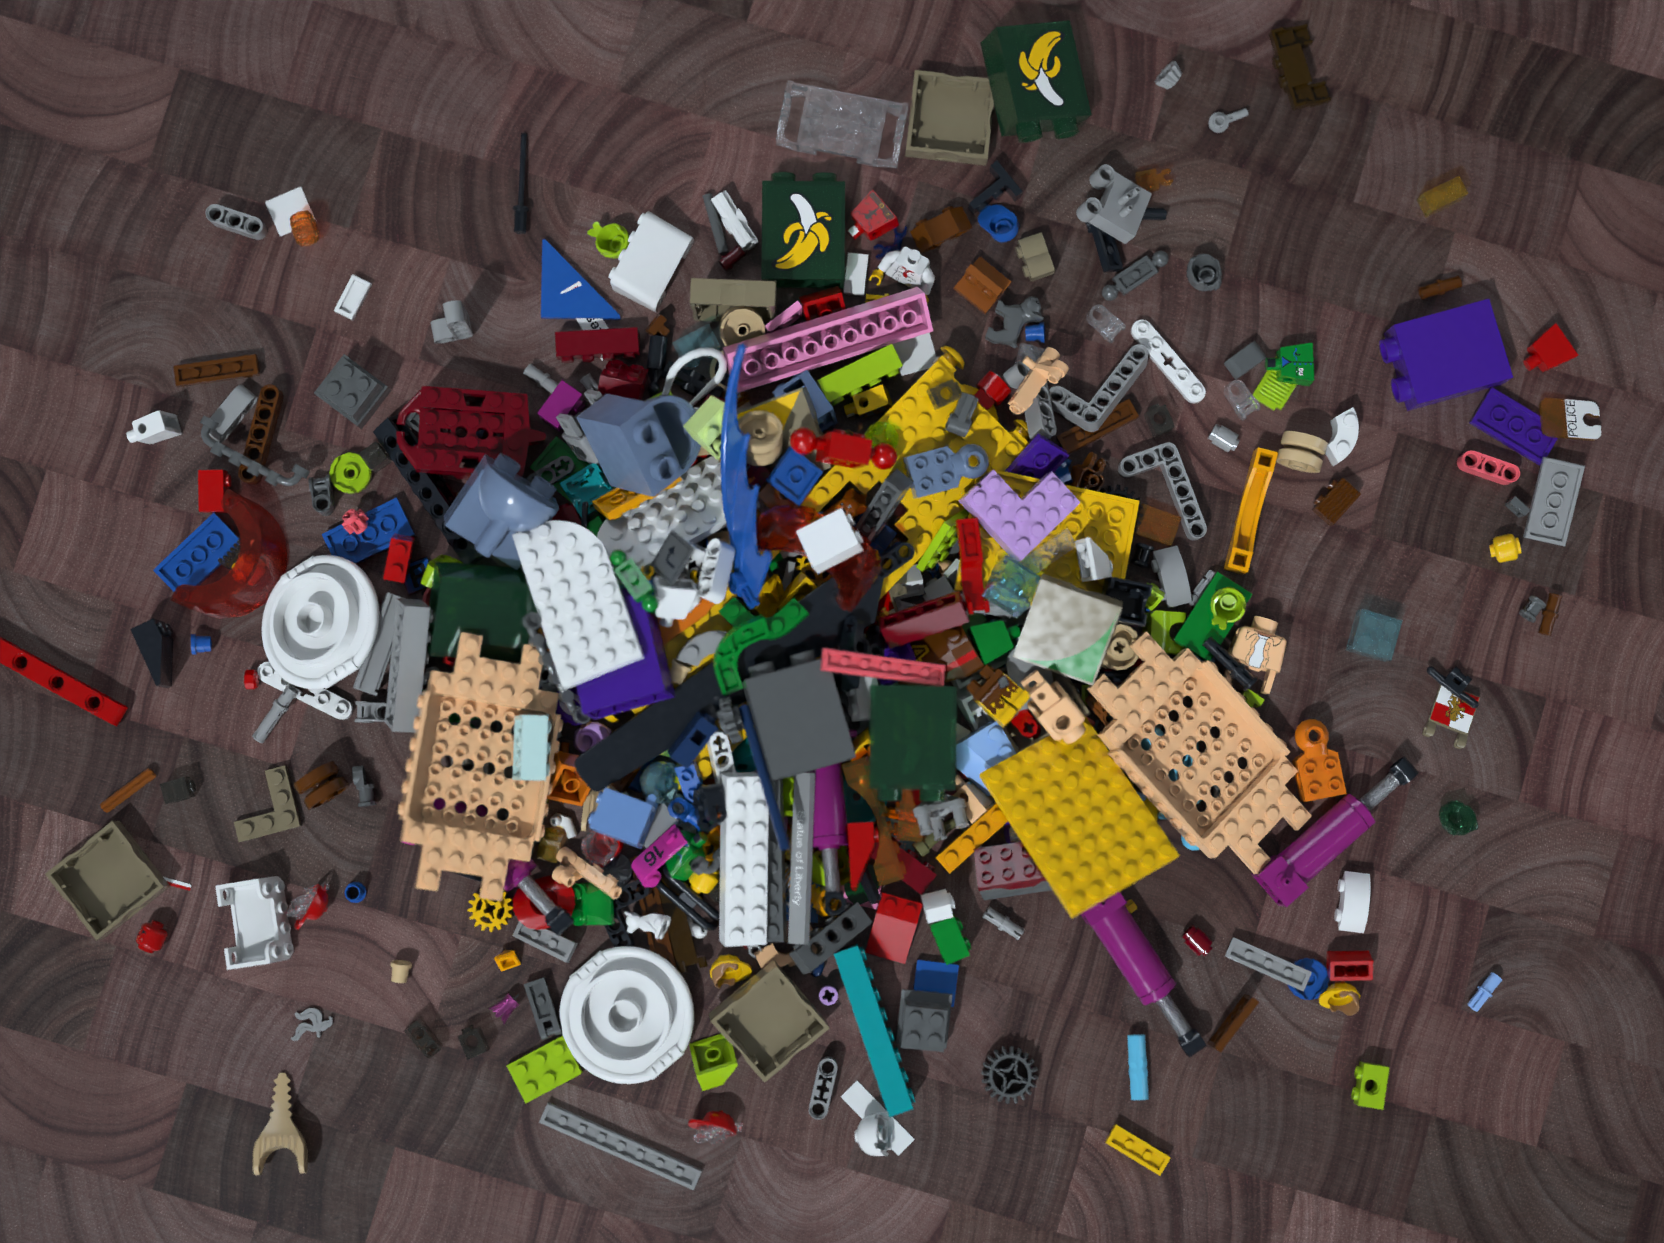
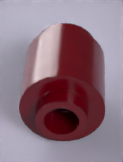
[1181,925,1213,956]

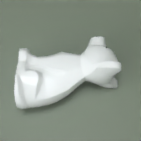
[624,911,671,939]

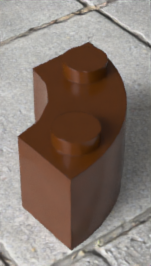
[910,206,973,253]

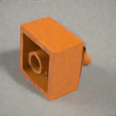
[547,742,591,806]

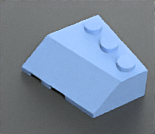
[939,720,1016,796]

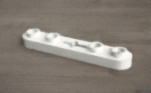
[1131,320,1206,404]
[257,662,353,720]

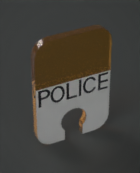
[1539,398,1601,441]

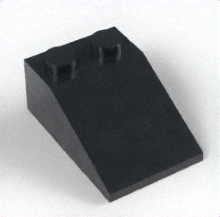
[130,618,173,688]

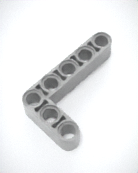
[1049,344,1148,432]
[1118,442,1207,541]

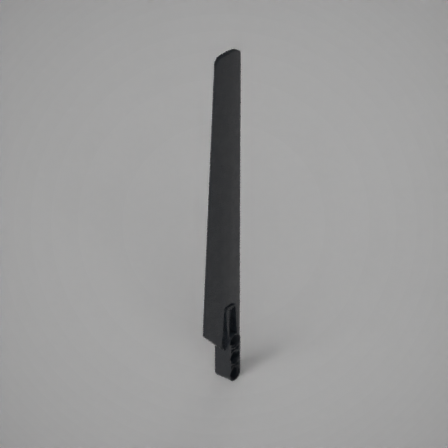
[575,541,915,791]

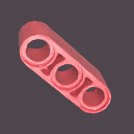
[1457,450,1520,485]

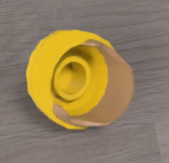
[710,954,752,989]
[1318,981,1360,1016]

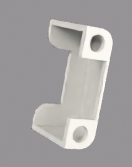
[608,211,694,312]
[215,876,294,970]

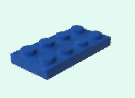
[322,497,416,564]
[153,513,244,600]

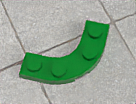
[719,597,809,640]
[714,614,770,696]

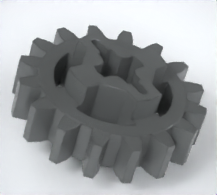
[717,697,744,744]

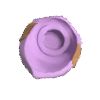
[573,721,612,754]

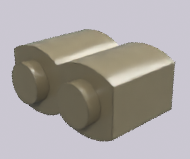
[1015,233,1055,282]

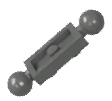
[1102,250,1169,301]

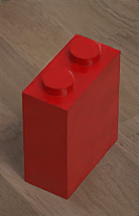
[383,534,415,583]

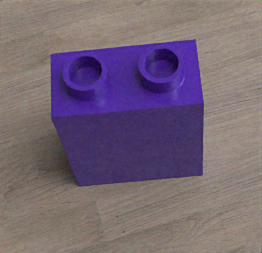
[1379,299,1513,411]
[576,587,675,720]

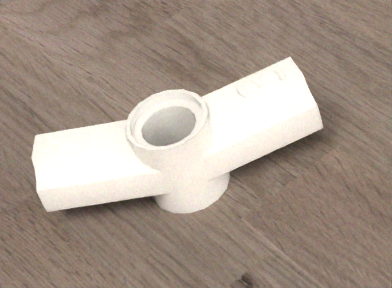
[711,190,758,251]

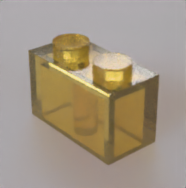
[1417,176,1469,217]

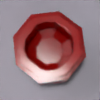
[244,670,259,689]

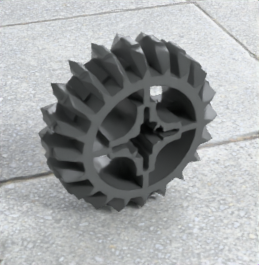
[981,1046,1038,1104]

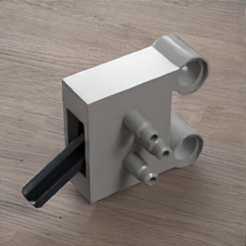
[1076,164,1167,244]

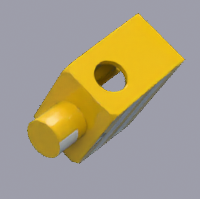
[844,384,893,419]

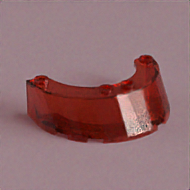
[170,488,288,619]
[756,505,881,612]

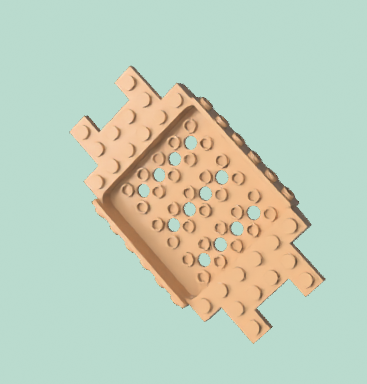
[1087,631,1312,874]
[398,632,563,901]

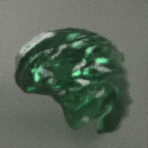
[1439,800,1479,836]

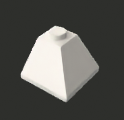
[1075,537,1113,582]

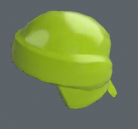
[587,221,630,259]
[1210,587,1246,630]

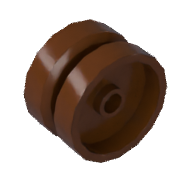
[294,761,349,810]

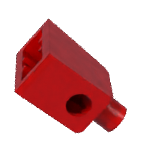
[1523,323,1578,372]

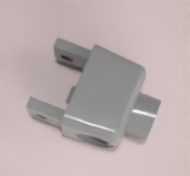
[556,389,603,467]

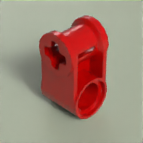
[1011,709,1041,739]

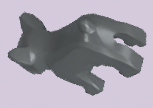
[985,296,1044,348]

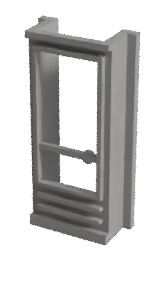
[353,592,406,696]

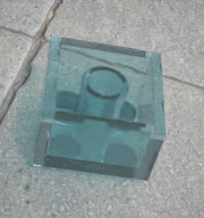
[982,554,1041,618]
[1346,609,1402,662]

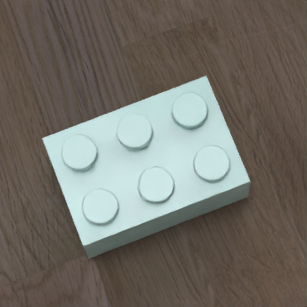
[512,715,551,781]

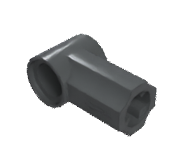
[945,392,978,438]

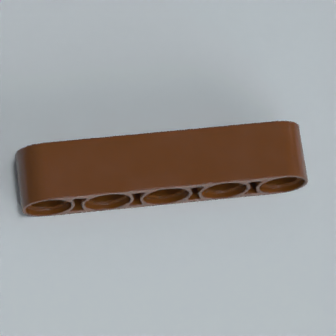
[238,384,283,485]

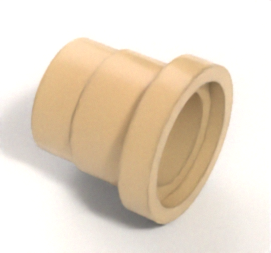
[670,658,692,684]
[390,960,412,983]

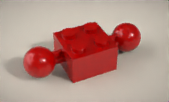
[790,427,897,470]

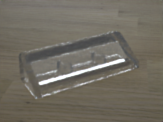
[1014,528,1076,581]

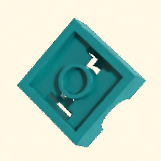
[560,463,613,518]

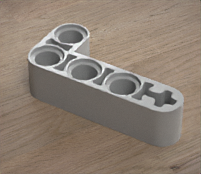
[431,300,473,344]
[1003,361,1056,441]

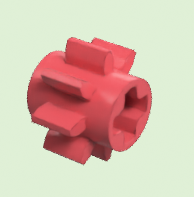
[342,508,369,534]

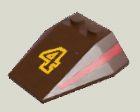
[898,626,985,692]

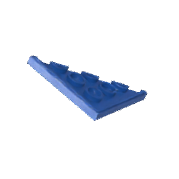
[541,239,621,320]

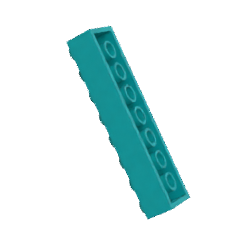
[834,943,915,1117]

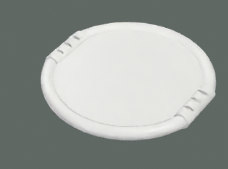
[261,555,379,689]
[559,946,694,1084]

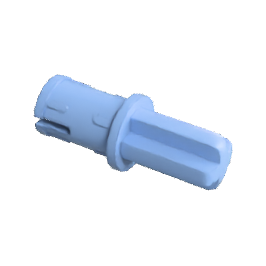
[1468,972,1502,1012]

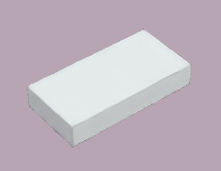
[844,252,868,296]
[334,274,372,321]

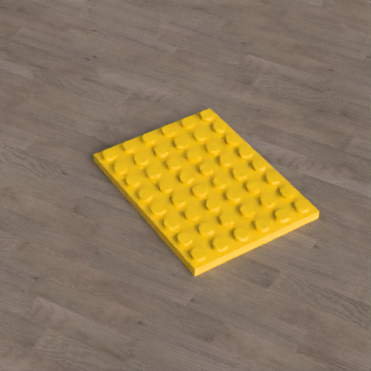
[954,468,1139,606]
[979,717,1179,918]

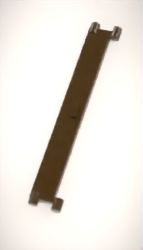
[638,792,708,973]

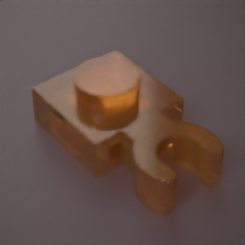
[1135,168,1173,192]

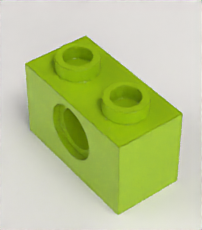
[1351,1061,1389,1110]

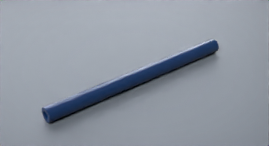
[739,705,791,851]

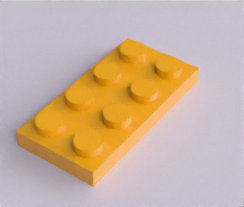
[592,476,682,520]

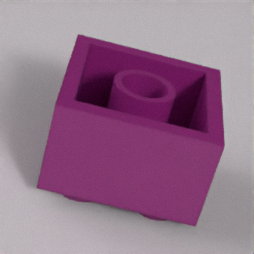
[537,380,586,434]

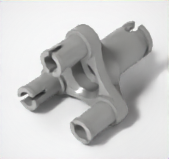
[913,766,969,841]

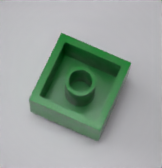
[928,915,972,965]

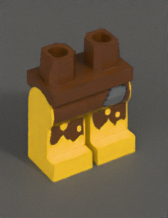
[966,664,1030,728]

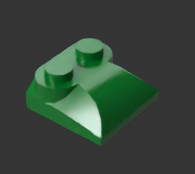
[571,883,614,926]

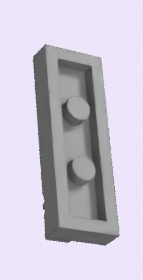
[512,922,578,963]

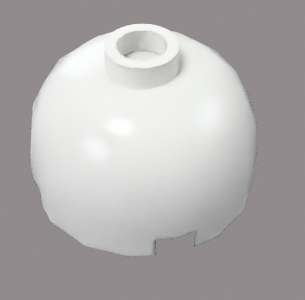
[855,1113,893,1156]

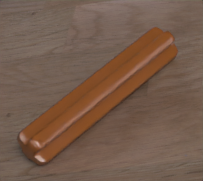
[100,768,156,813]

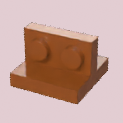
[954,256,1011,314]

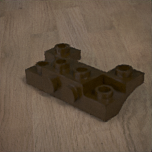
[1268,24,1331,111]

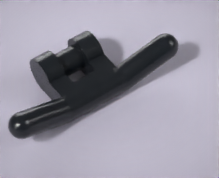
[1427,666,1479,708]

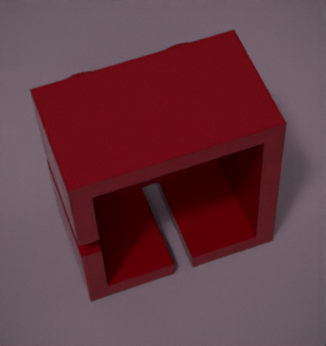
[598,360,649,400]

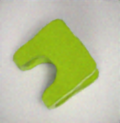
[1142,610,1186,655]

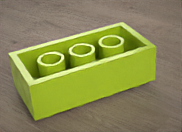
[816,344,903,406]

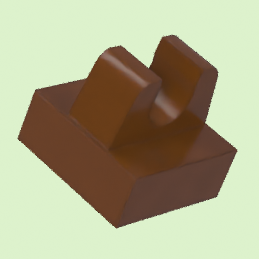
[645,314,670,337]

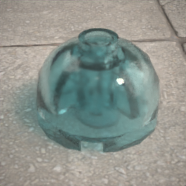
[639,762,679,804]

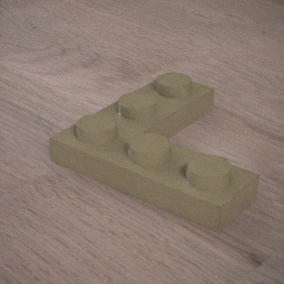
[234,765,302,842]

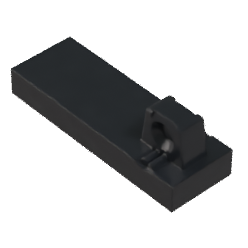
[1085,222,1123,273]

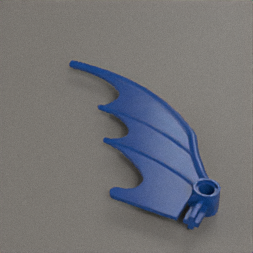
[721,343,772,609]

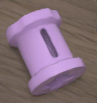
[819,985,838,1005]

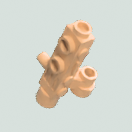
[1008,347,1069,414]
[552,846,622,899]

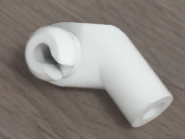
[550,813,578,839]
[687,915,708,939]

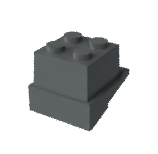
[314,354,392,429]
[896,989,953,1052]

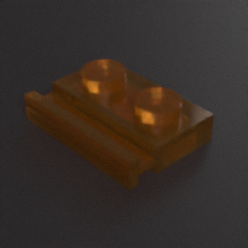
[1134,504,1181,547]

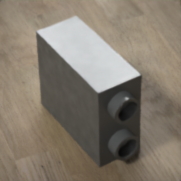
[742,650,856,782]

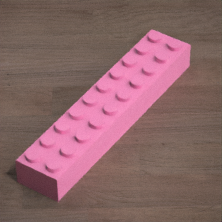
[722,287,933,393]

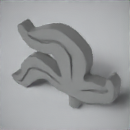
[291,1008,333,1041]

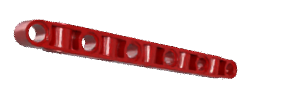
[0,636,128,726]

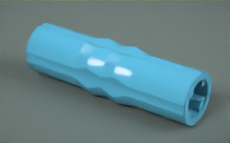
[1127,1034,1149,1100]

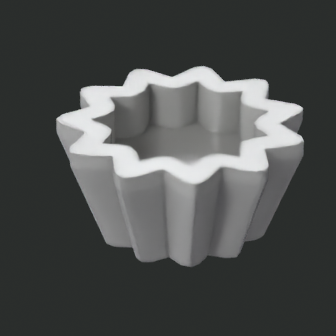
[1155,61,1182,89]

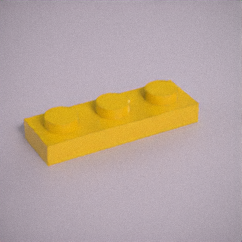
[1105,1124,1171,1176]

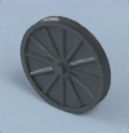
[602,852,633,888]

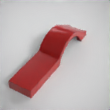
[955,518,990,615]

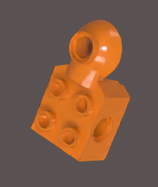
[1292,719,1347,802]

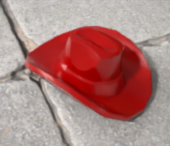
[513,875,575,930]

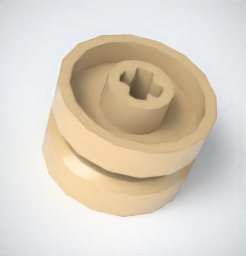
[719,306,765,346]
[738,411,783,466]
[1276,431,1328,473]
[1100,624,1139,670]

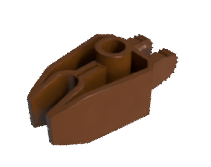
[1067,452,1107,492]

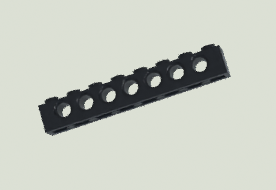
[373,415,485,567]

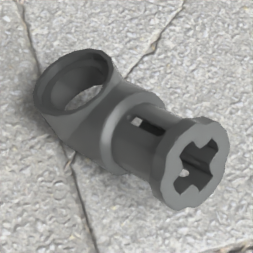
[352,765,377,807]

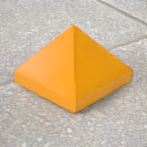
[494,950,521,972]

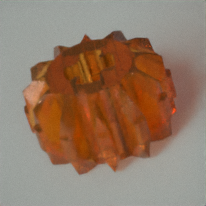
[290,210,319,247]

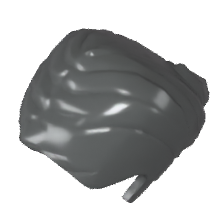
[1186,253,1223,291]

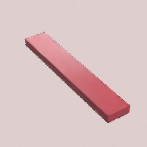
[821,648,946,687]

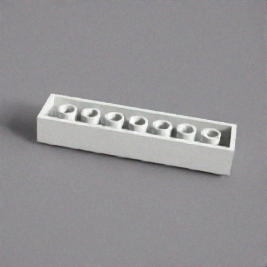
[719,772,768,947]

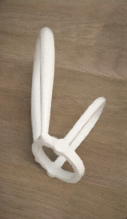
[662,348,727,411]

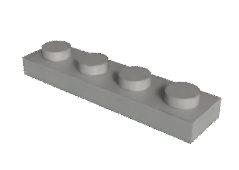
[1225,937,1312,992]

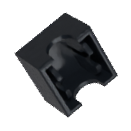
[1102,577,1153,628]

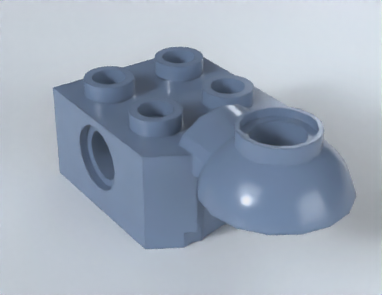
[903,444,989,499]

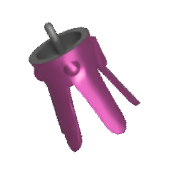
[489,993,520,1024]

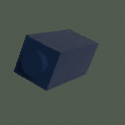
[667,711,718,769]

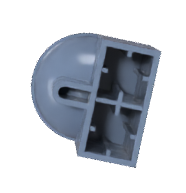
[576,394,701,497]
[444,453,559,570]

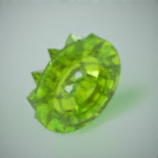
[865,422,899,448]

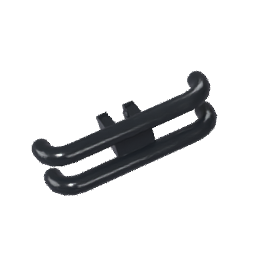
[656,863,720,931]

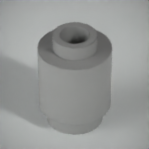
[1208,424,1240,452]

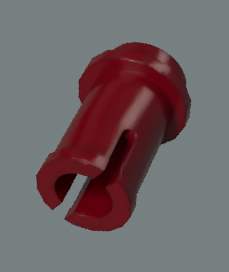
[719,245,746,271]

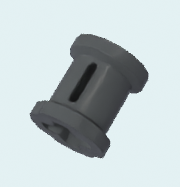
[1519,595,1547,623]

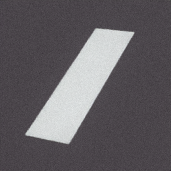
[841,1081,915,1156]

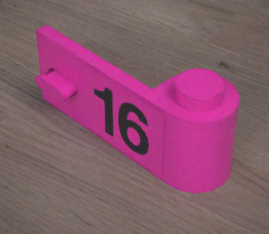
[631,824,688,888]

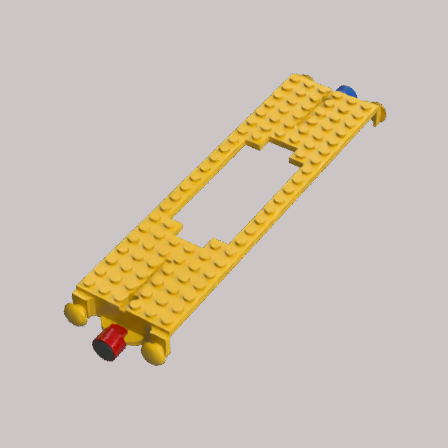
[604,346,1031,793]

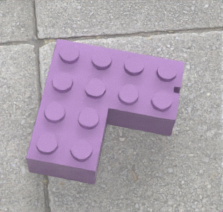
[958,470,1081,562]

